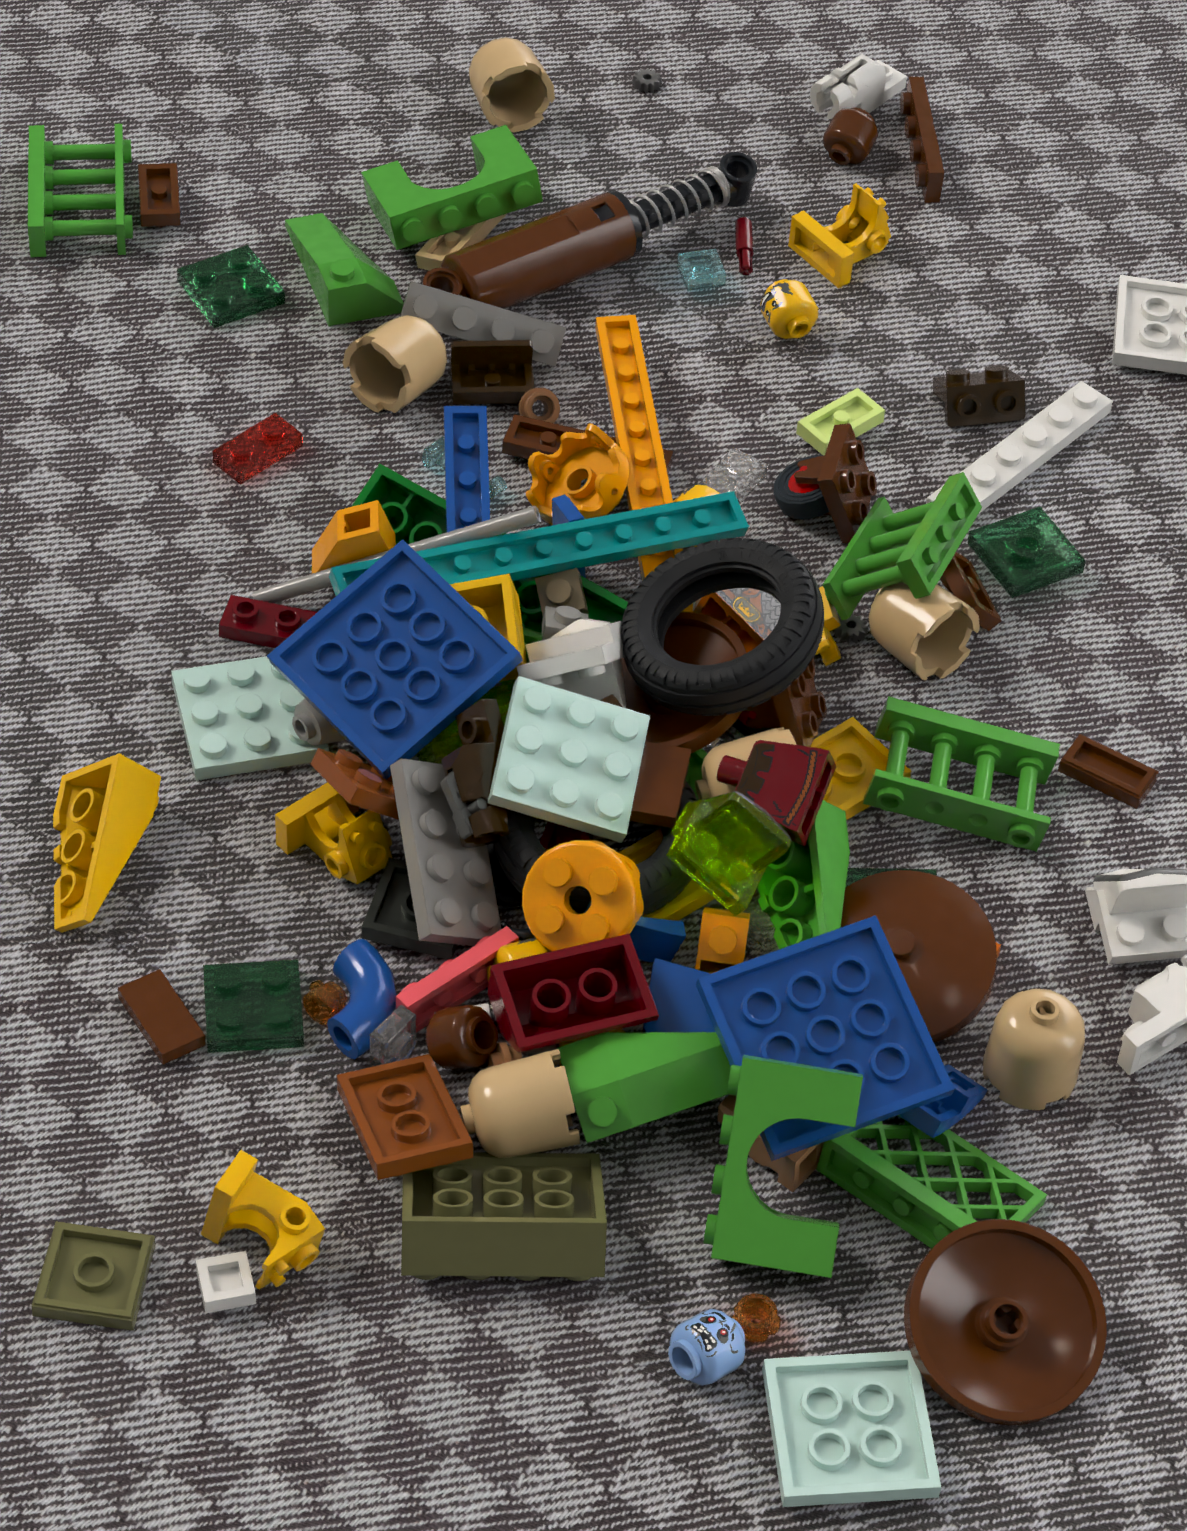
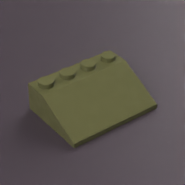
[401,1152,607,1281]

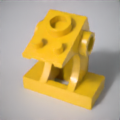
[788,183,891,288]
[275,782,392,885]
[201,1150,325,1290]

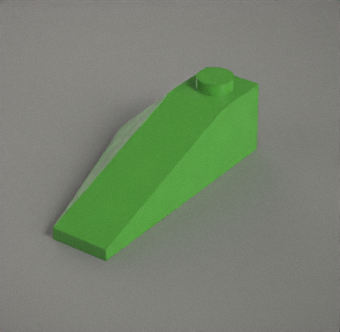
[285,213,404,326]

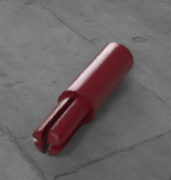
[735,217,754,276]

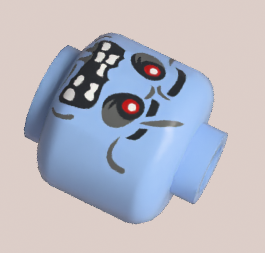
[668,1309,745,1386]

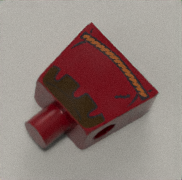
[717,740,836,846]

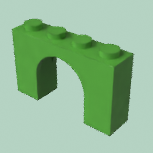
[361,125,543,250]
[703,1055,863,1278]

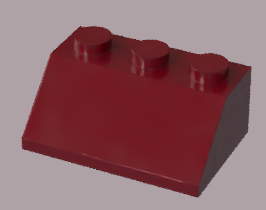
[488,934,659,1053]

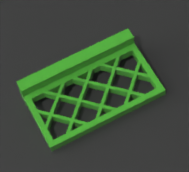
[816,1115,1047,1249]

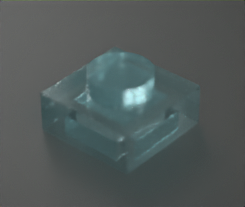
[677,249,726,291]

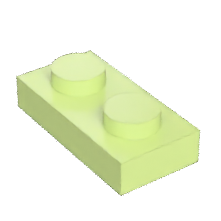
[796,388,885,455]

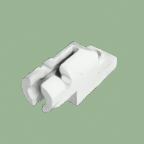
[810,54,907,119]
[1117,955,1187,1075]

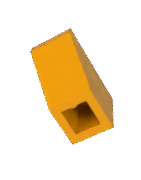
[312,500,396,573]
[695,907,751,973]

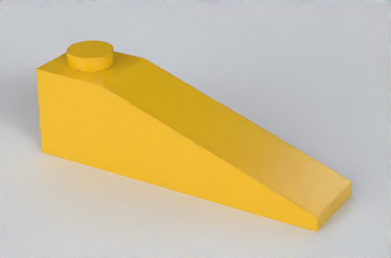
[53,753,161,933]

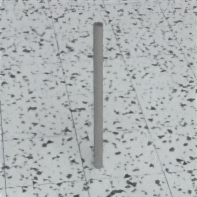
[252,506,541,603]

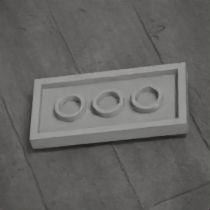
[390,758,501,946]

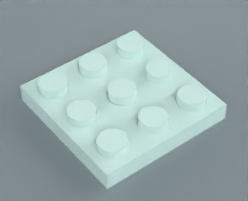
[171,656,329,781]
[487,676,650,843]
[762,1351,941,1507]

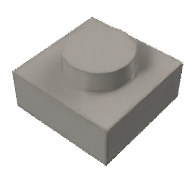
[542,606,588,640]

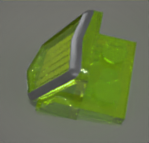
[666,791,791,916]

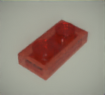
[212,413,303,485]

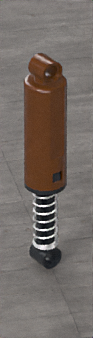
[422,152,757,309]

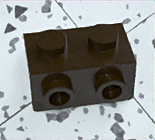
[450,340,535,405]
[933,366,1026,427]

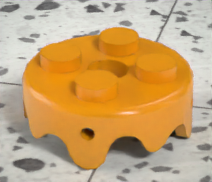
[526,423,629,526]
[522,840,644,951]

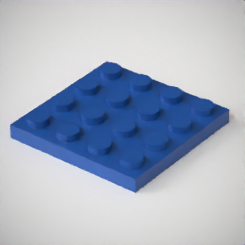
[267,539,523,780]
[696,915,955,1161]

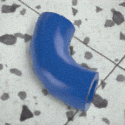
[327,939,397,1059]

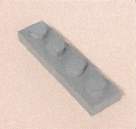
[400,281,567,366]

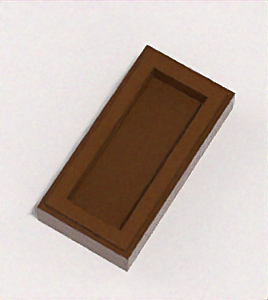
[1058,734,1159,809]
[629,742,691,828]
[118,969,206,1065]

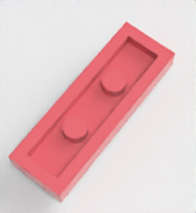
[395,926,519,1038]

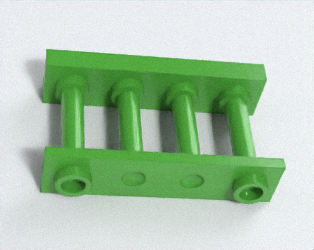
[28,124,133,257]
[823,472,982,620]
[863,696,1060,852]

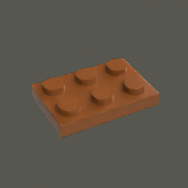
[310,748,399,820]
[336,1054,474,1180]

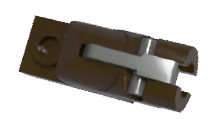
[441,699,510,848]

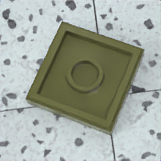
[31,1221,156,1331]

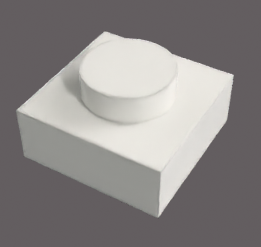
[196,1251,256,1314]

